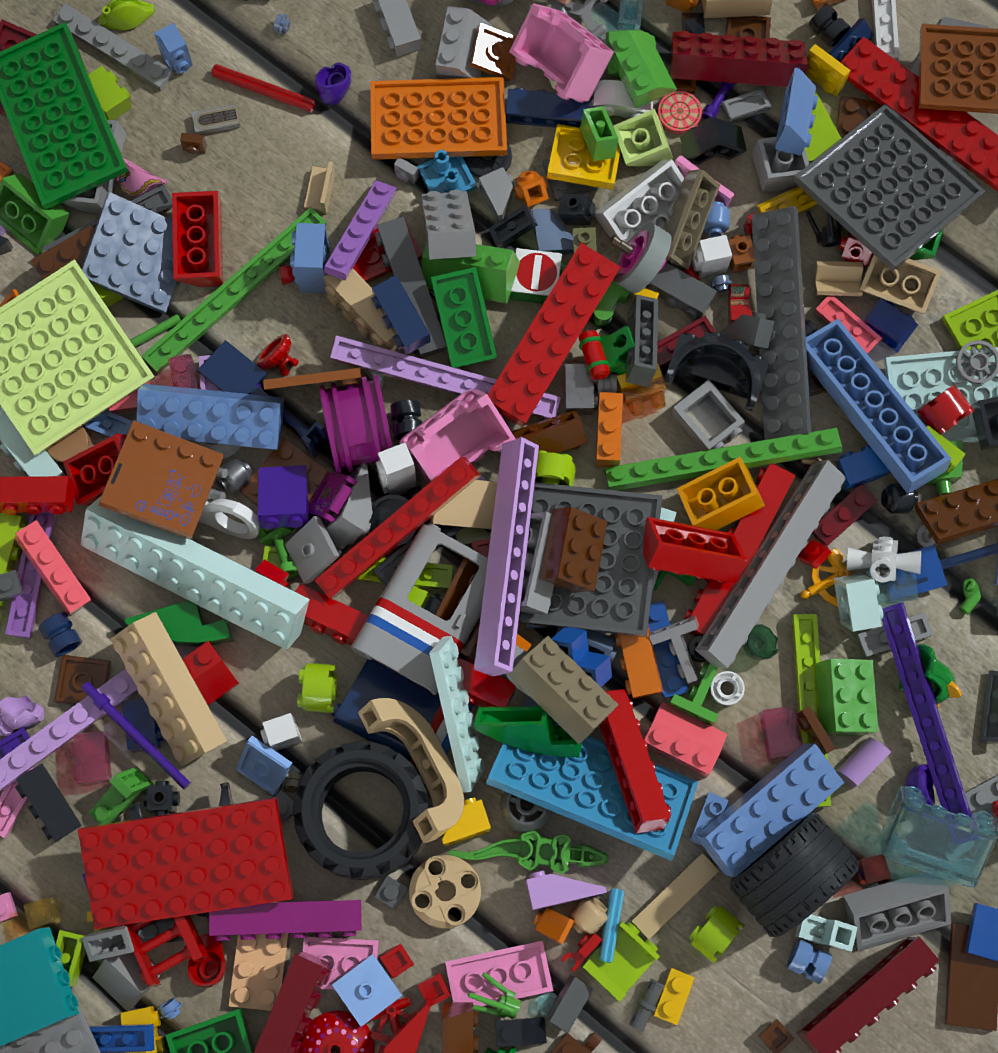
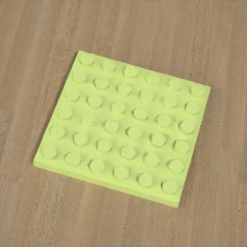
[0,260,155,456]

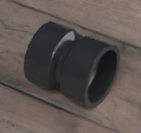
[808,5,851,48]
[390,400,422,440]

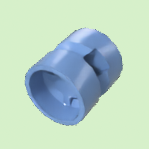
[786,939,832,984]

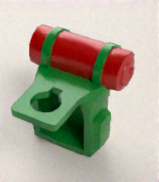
[578,326,635,380]

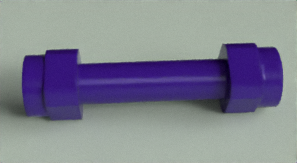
[702,82,736,121]

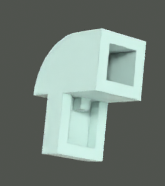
[795,914,858,952]

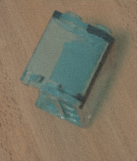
[880,785,998,888]

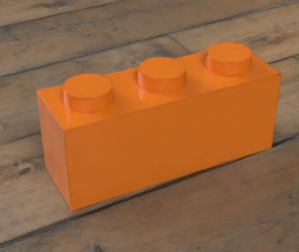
[595,392,623,467]
[615,624,664,699]

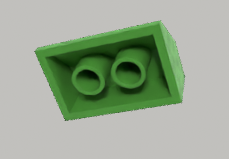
[608,30,677,108]
[0,173,70,255]

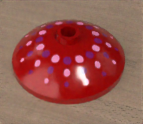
[299,1010,375,1053]

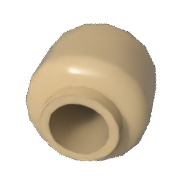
[571,897,608,935]

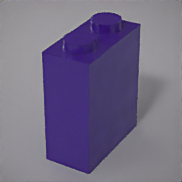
[258,465,309,529]

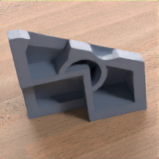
[532,209,574,255]

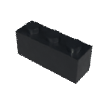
[15,763,82,842]

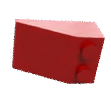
[378,998,432,1053]

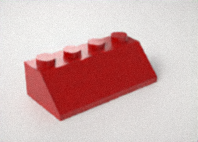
[172,191,223,287]
[643,517,747,584]

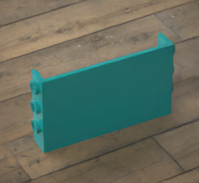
[0,927,80,1047]

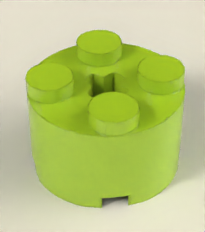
[535,450,576,486]
[297,663,338,713]
[690,905,745,964]

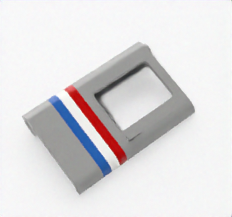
[350,523,488,695]

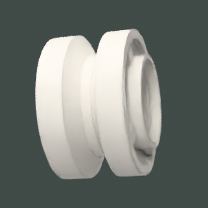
[710,671,745,705]

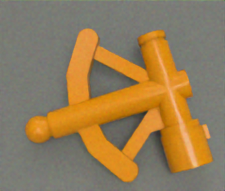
[800,548,853,608]

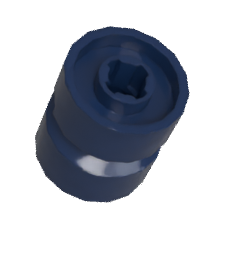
[38,612,83,657]

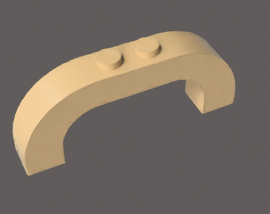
[358,698,464,843]

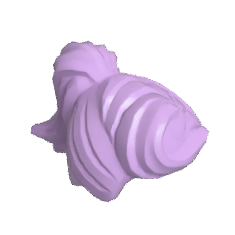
[0,695,44,737]

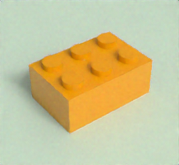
[677,457,765,530]

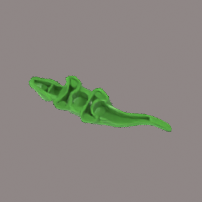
[449,830,608,874]

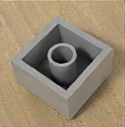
[752,137,809,192]

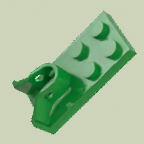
[431,267,497,368]

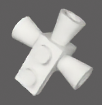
[847,537,921,582]

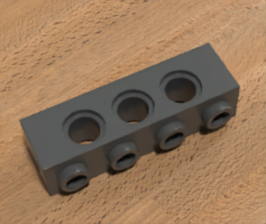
[626,294,658,387]

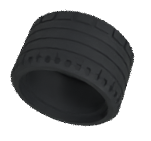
[730,813,859,937]

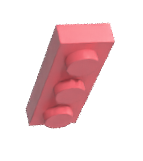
[814,295,882,355]

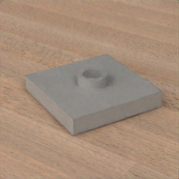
[285,516,339,584]

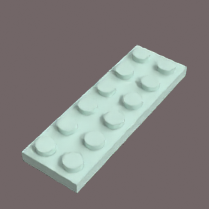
[429,636,484,793]

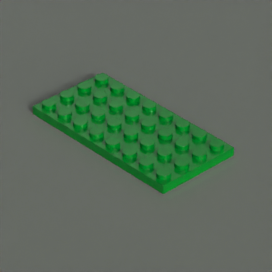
[0,22,129,209]

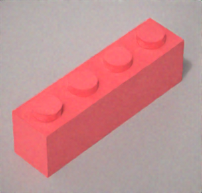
[14,520,91,617]

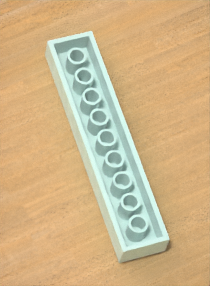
[80,496,310,650]

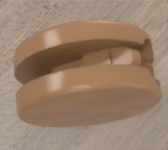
[46,426,92,466]

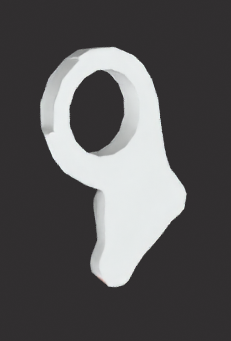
[198,499,261,539]

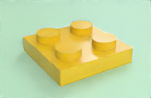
[806,44,851,97]

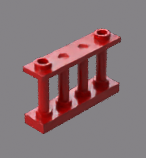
[124,915,210,987]

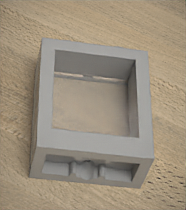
[671,380,745,451]

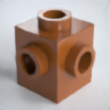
[728,235,755,273]

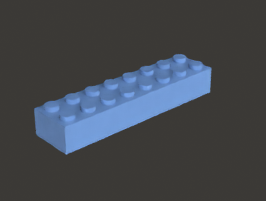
[806,319,951,494]

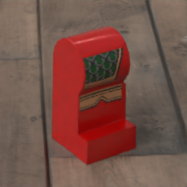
[728,284,752,326]

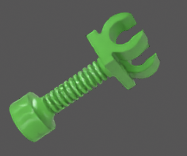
[258,527,298,579]

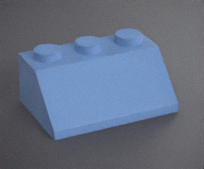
[775,68,818,155]

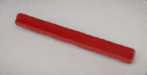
[211,64,316,112]

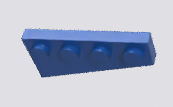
[648,601,688,699]

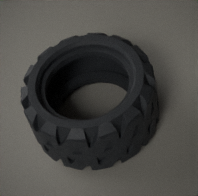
[293,741,429,881]

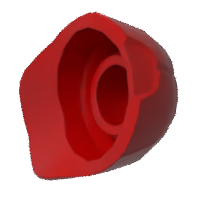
[187,933,226,988]

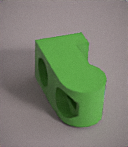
[593,280,630,326]

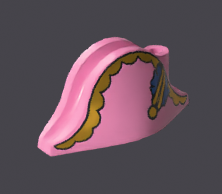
[116,158,168,197]

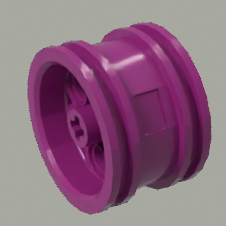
[319,374,392,474]

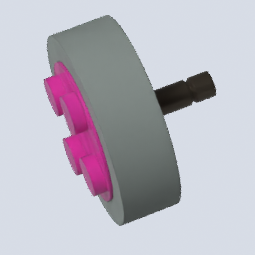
[609,222,671,293]

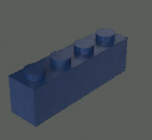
[506,88,595,128]

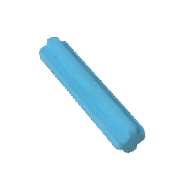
[598,888,624,963]

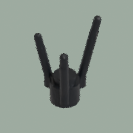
[806,211,842,247]

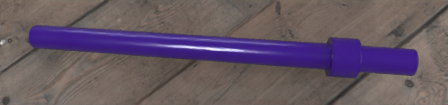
[81,682,191,790]

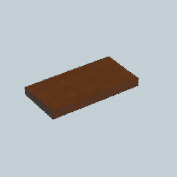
[945,923,998,1031]

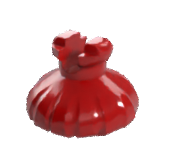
[256,334,299,376]

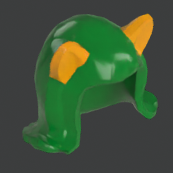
[899,644,962,709]

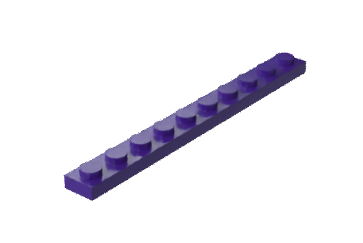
[881,602,979,845]

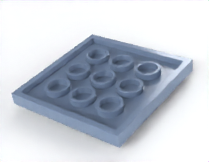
[81,192,176,314]

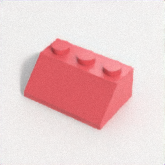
[644,702,727,777]

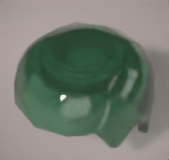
[742,624,779,660]

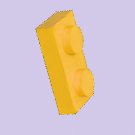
[653,968,695,1025]

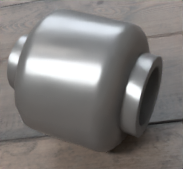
[217,459,253,494]

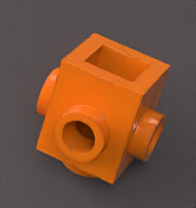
[513,171,549,207]

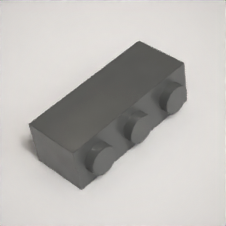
[645,262,717,319]

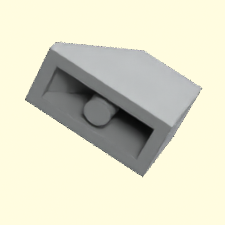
[479,167,515,223]

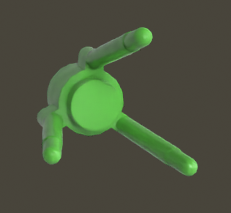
[468,972,521,1019]

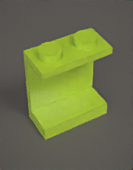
[581,922,660,1002]

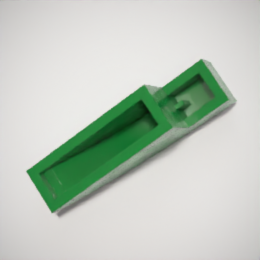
[125,600,233,647]
[473,706,582,758]

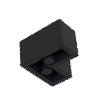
[680,117,747,165]

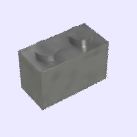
[564,364,598,415]

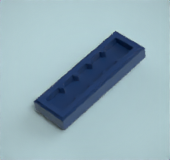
[828,18,874,62]

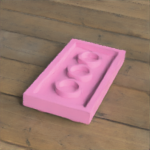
[445,941,553,1006]

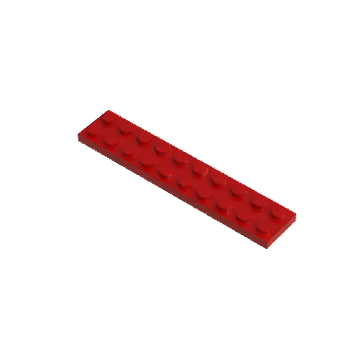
[840,37,998,192]

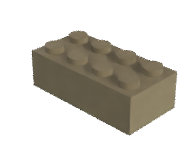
[509,636,619,745]

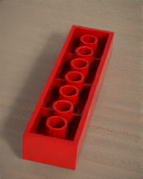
[488,243,620,427]

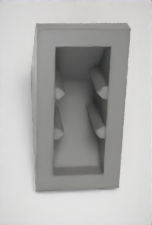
[82,925,135,962]

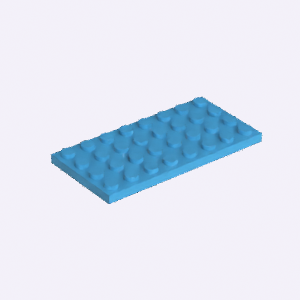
[486,722,699,861]

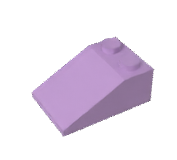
[525,871,607,911]

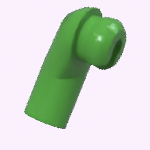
[959,578,981,615]

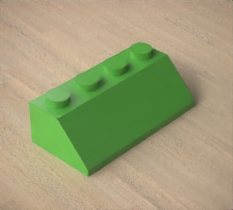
[422,243,520,304]

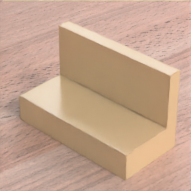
[304,161,335,214]
[814,261,863,297]

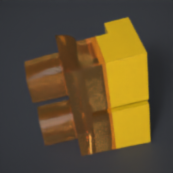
[616,364,666,417]

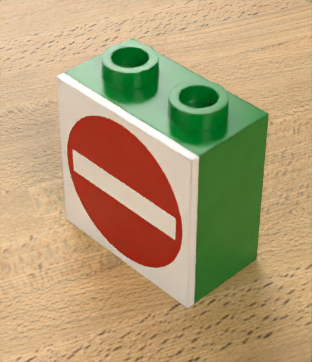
[510,248,565,304]

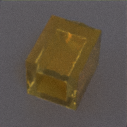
[23,897,61,930]

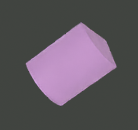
[835,737,891,789]

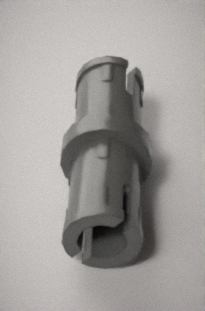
[629,978,665,1032]

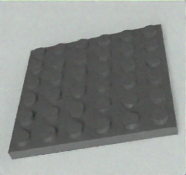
[793,104,985,271]
[518,482,663,638]

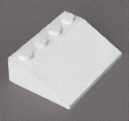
[594,159,684,243]

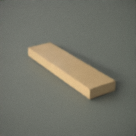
[631,853,719,940]

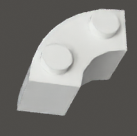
[593,80,653,119]

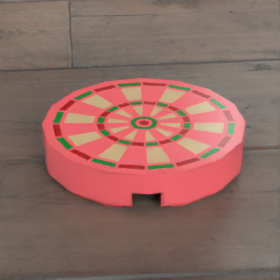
[657,91,702,135]

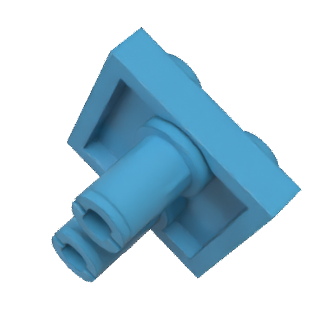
[417,150,477,193]

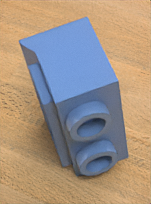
[154,23,193,74]
[688,792,730,846]

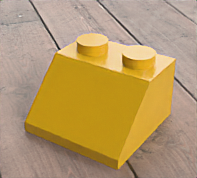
[442,797,491,848]

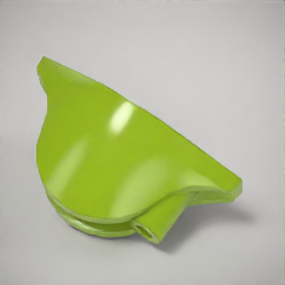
[98,0,155,30]

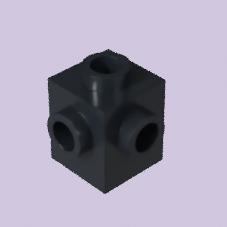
[143,781,180,816]

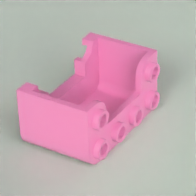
[509,3,614,103]
[399,388,516,485]

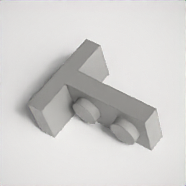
[649,615,699,683]

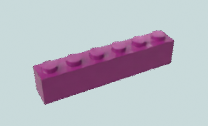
[209,900,362,941]

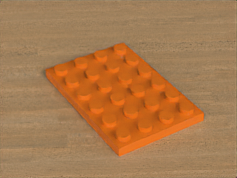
[370,77,507,160]

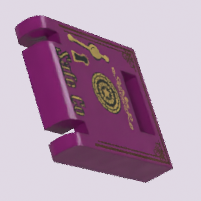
[309,471,357,523]

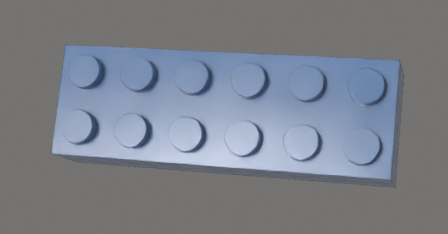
[137,384,284,450]
[696,744,844,877]

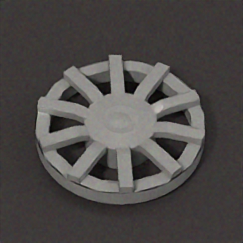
[956,340,998,384]

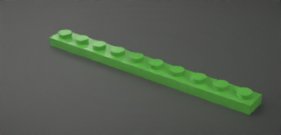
[141,207,327,374]
[605,428,842,491]

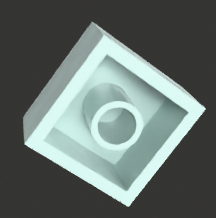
[833,573,883,632]

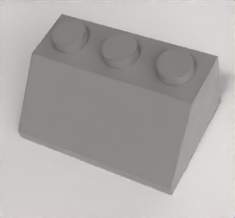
[435,5,491,79]

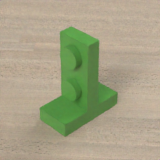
[669,663,719,726]
[89,766,154,825]

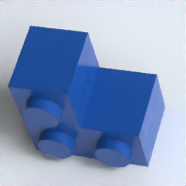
[552,627,612,687]

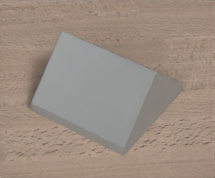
[92,952,164,1011]

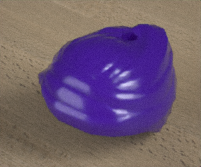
[315,62,351,105]
[901,764,935,810]

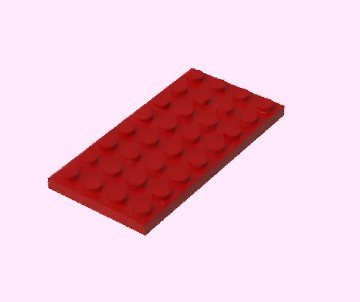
[78,797,293,929]

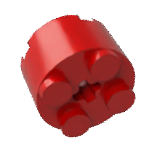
[916,384,974,435]

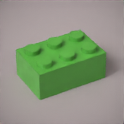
[816,659,878,736]

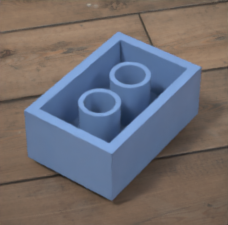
[290,223,330,293]

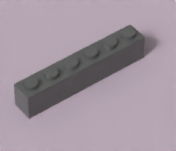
[374,217,447,359]

